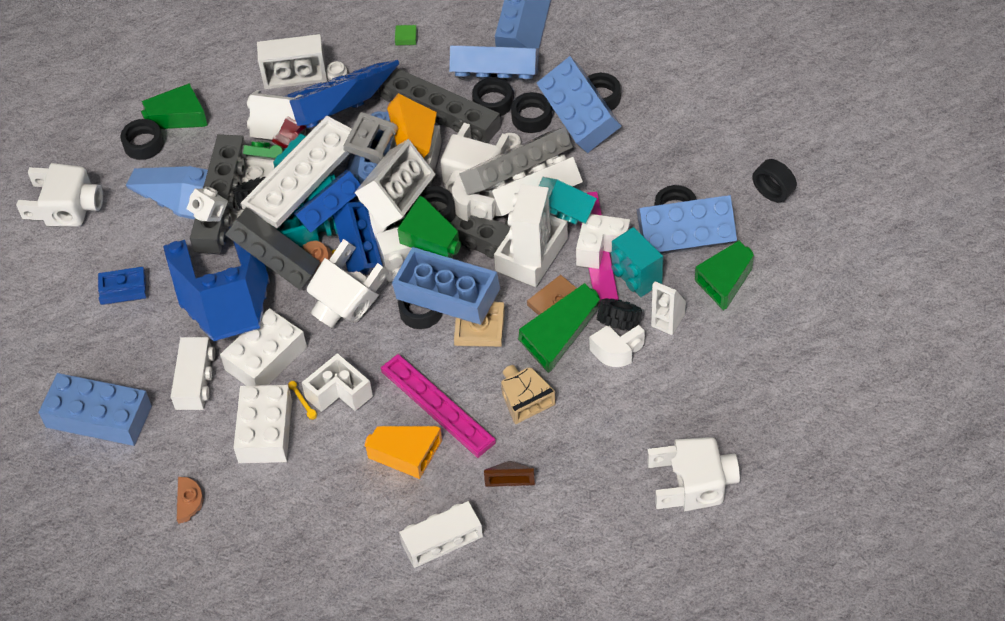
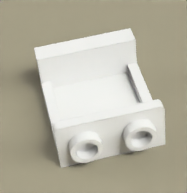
[247,90,306,140]

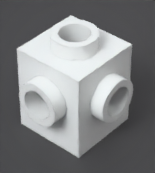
[187,187,228,222]

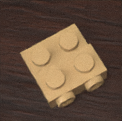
[454,301,505,347]

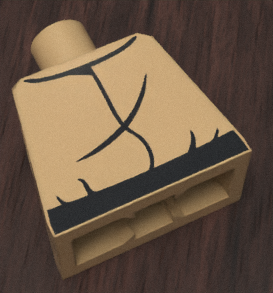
[501,365,555,425]

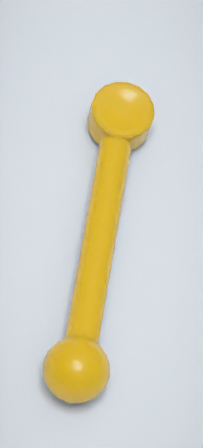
[288,381,317,420]

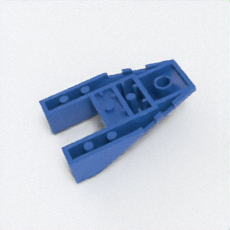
[283,60,399,128]
[163,227,269,341]

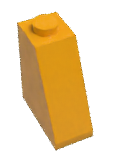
[387,93,437,158]
[365,426,442,479]

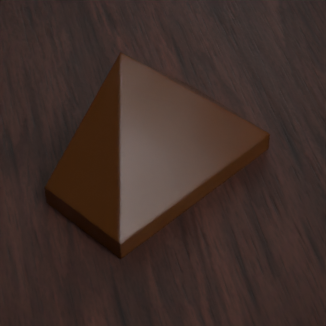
[484,461,535,487]

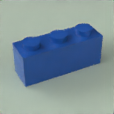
[294,170,361,233]
[333,202,383,275]

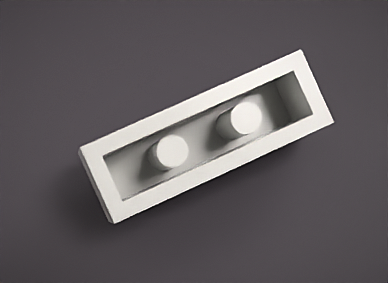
[171,337,215,410]
[399,501,483,568]

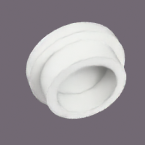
[326,61,347,80]

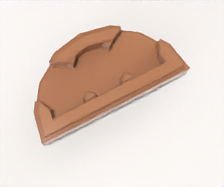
[302,241,332,273]
[177,477,204,524]

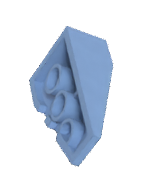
[126,166,208,220]

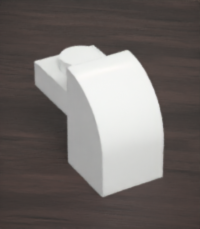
[452,176,495,221]
[589,325,645,367]

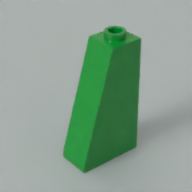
[518,283,600,373]

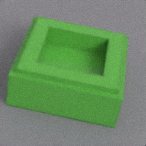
[395,25,417,46]

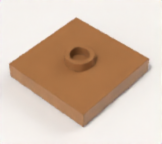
[527,274,577,315]

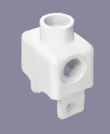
[440,123,510,195]
[16,163,103,227]
[307,239,390,328]
[647,437,740,512]

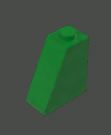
[141,83,208,129]
[397,196,461,258]
[695,240,754,311]

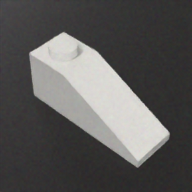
[651,282,686,335]

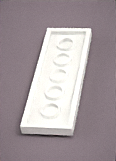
[241,116,352,228]

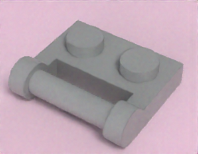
[343,112,398,164]

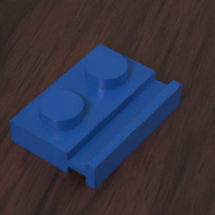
[98,267,146,305]

